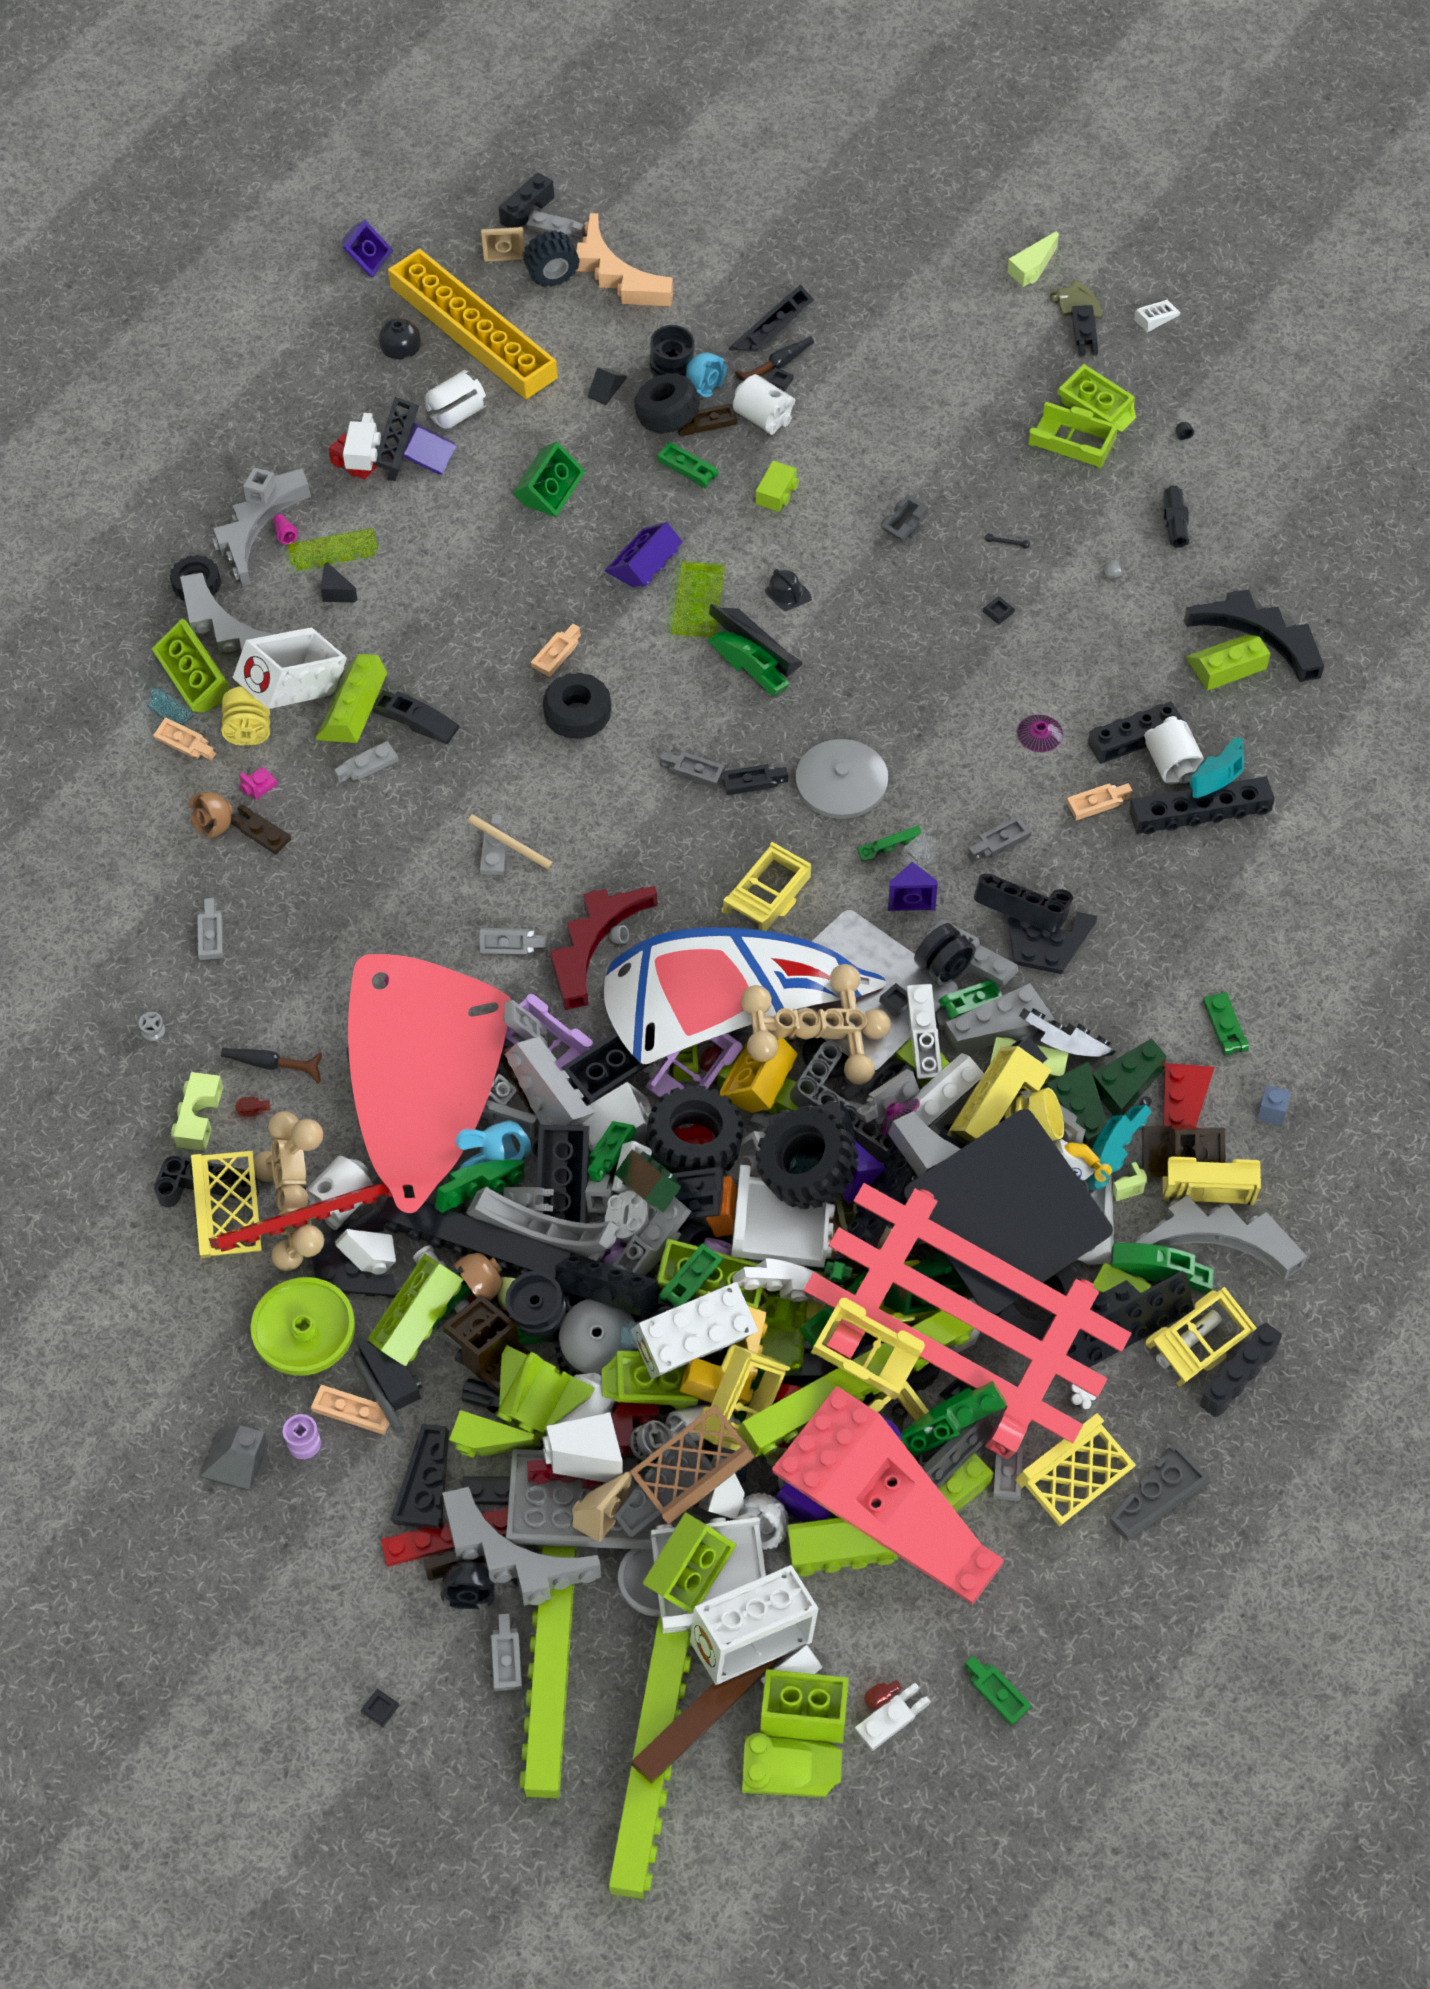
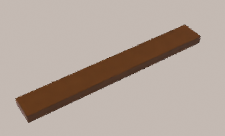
[631,1655,785,1784]

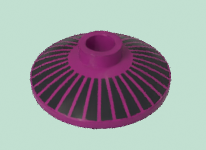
[1017,715,1063,752]
[879,1099,920,1135]

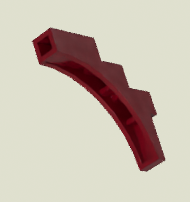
[550,886,658,1010]
[527,1402,659,1491]

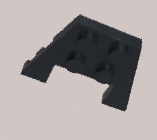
[1007,912,1097,974]
[311,1207,397,1298]

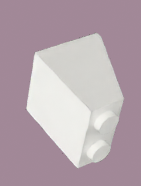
[580,1082,652,1152]
[543,1412,622,1483]

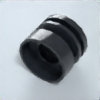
[649,325,695,377]

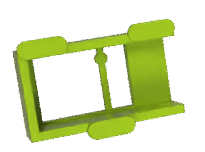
[1028,402,1118,469]

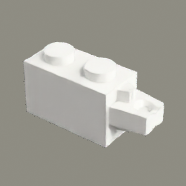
[343,413,381,470]

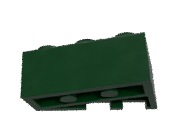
[1092,1038,1167,1116]

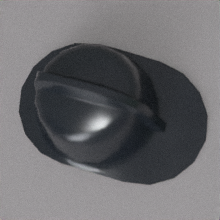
[765,569,812,612]

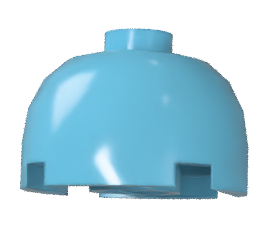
[686,352,727,397]

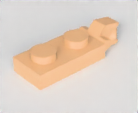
[531,624,581,677]
[153,717,216,761]
[1067,783,1132,821]

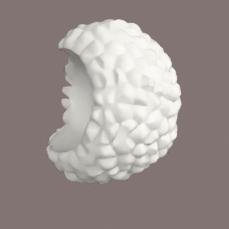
[733,1493,789,1549]

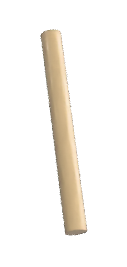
[468,814,553,870]

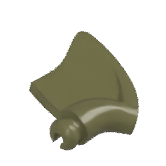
[1050,280,1102,318]

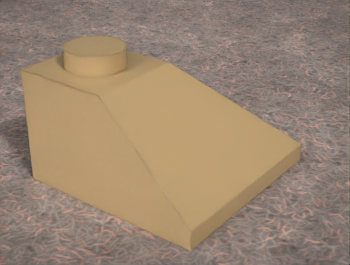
[481,227,525,261]
[572,1472,632,1543]

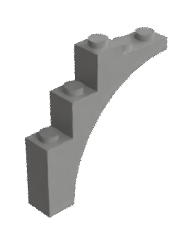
[212,469,311,587]
[180,573,274,653]
[888,1111,960,1177]
[466,1187,618,1261]
[1135,1195,1307,1280]
[442,1487,601,1606]

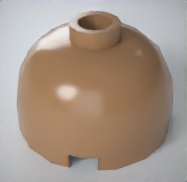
[189,792,233,840]
[454,1253,502,1302]

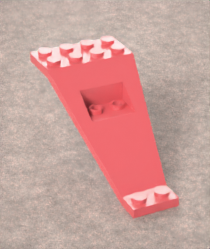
[772,1386,1004,1605]

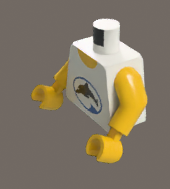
[1054,1140,1112,1182]

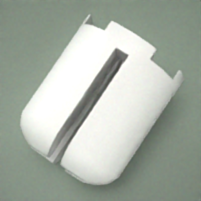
[425,370,486,428]

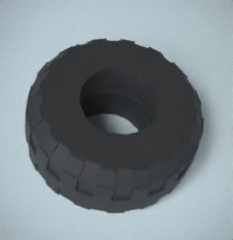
[634,373,700,434]
[543,672,611,739]

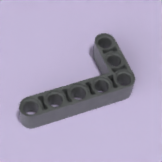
[790,1041,895,1163]

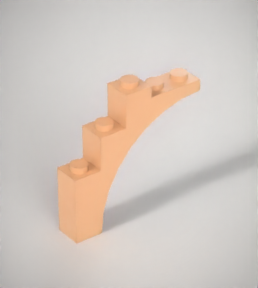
[576,213,673,306]

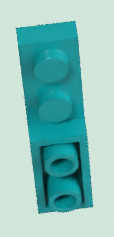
[1190,737,1244,798]
[1085,1104,1152,1190]

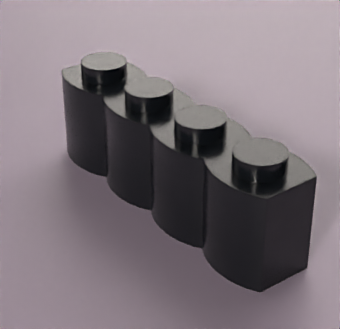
[1200,1323,1282,1417]

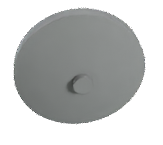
[796,739,888,819]

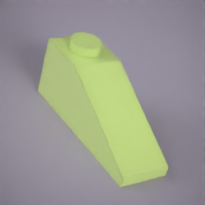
[1007,232,1059,287]

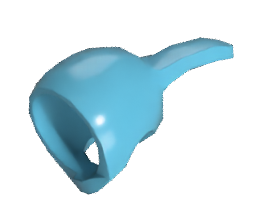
[456,1121,531,1169]

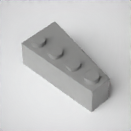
[944,983,1055,1055]

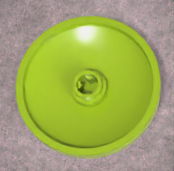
[251,1277,355,1376]

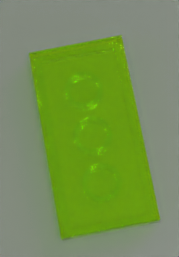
[671,561,725,637]

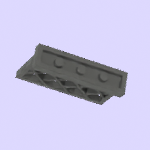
[893,1416,993,1489]

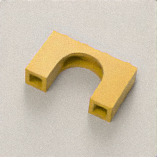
[679,1291,767,1412]

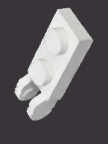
[855,1683,931,1751]

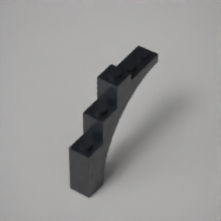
[1184,589,1324,682]

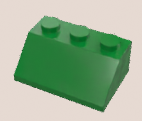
[512,441,586,517]

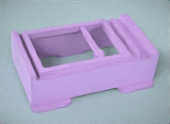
[504,994,593,1070]
[645,1033,742,1097]

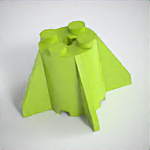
[496,1346,595,1440]

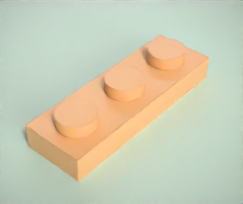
[311,1385,394,1435]

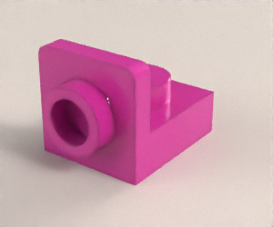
[239,767,278,800]

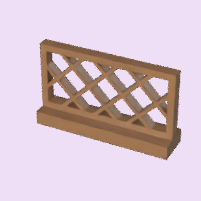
[630,1404,756,1524]

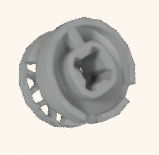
[630,1420,672,1461]

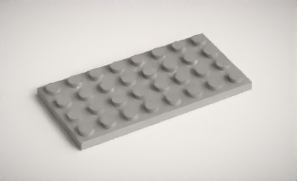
[506,1449,724,1550]

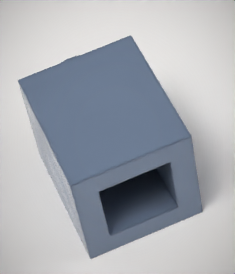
[1257,1085,1291,1125]

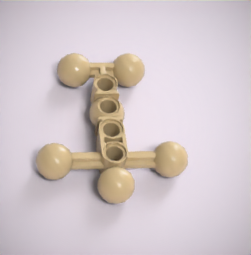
[740,964,891,1085]
[253,1111,324,1272]

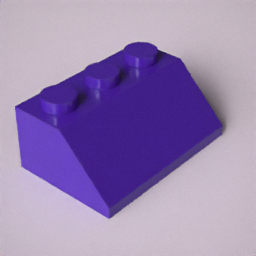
[604,522,682,587]

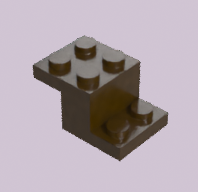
[1142,1125,1226,1177]
[443,1295,531,1394]

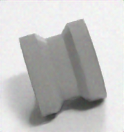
[138,1012,165,1041]

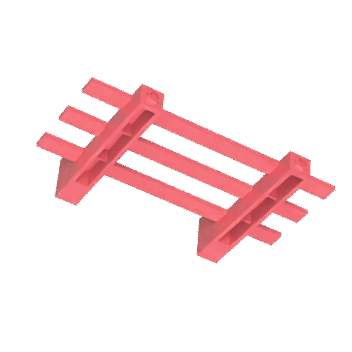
[803,1183,1131,1460]

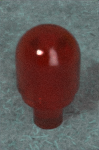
[699,1044,722,1072]
[235,1097,271,1117]
[864,1680,902,1710]

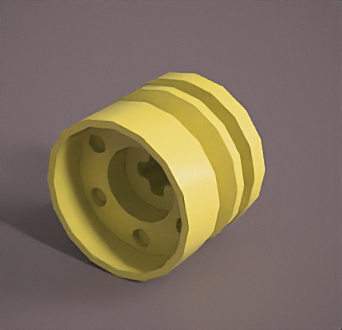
[221,687,270,745]
[1005,1087,1064,1141]

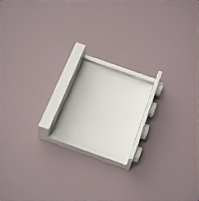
[731,1165,835,1268]
[651,1514,766,1633]

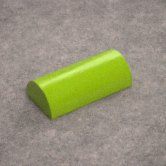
[152,618,230,712]
[656,1238,762,1309]

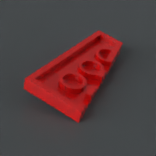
[1163,1063,1215,1127]

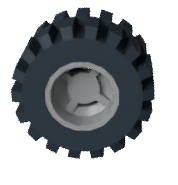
[523,230,580,287]

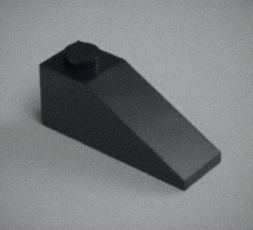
[356,1338,422,1411]

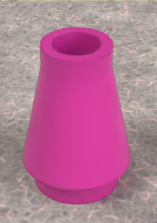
[273,514,298,545]

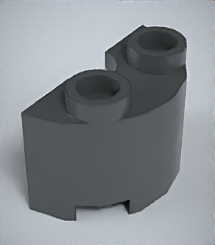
[881,494,928,542]

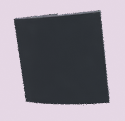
[672,1167,723,1220]

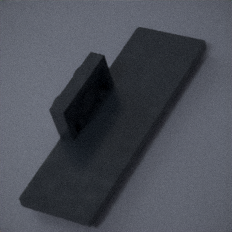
[833,1144,915,1262]
[1064,1271,1194,1380]

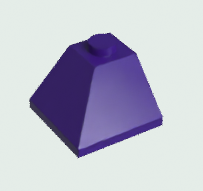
[342,220,393,277]

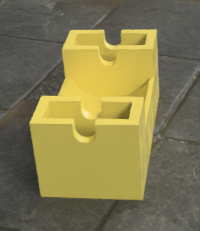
[949,1046,1052,1143]

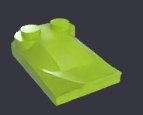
[1058,364,1136,432]
[601,1351,698,1410]
[742,1733,842,1797]

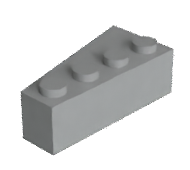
[505,1036,596,1126]

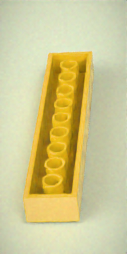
[388,249,558,400]

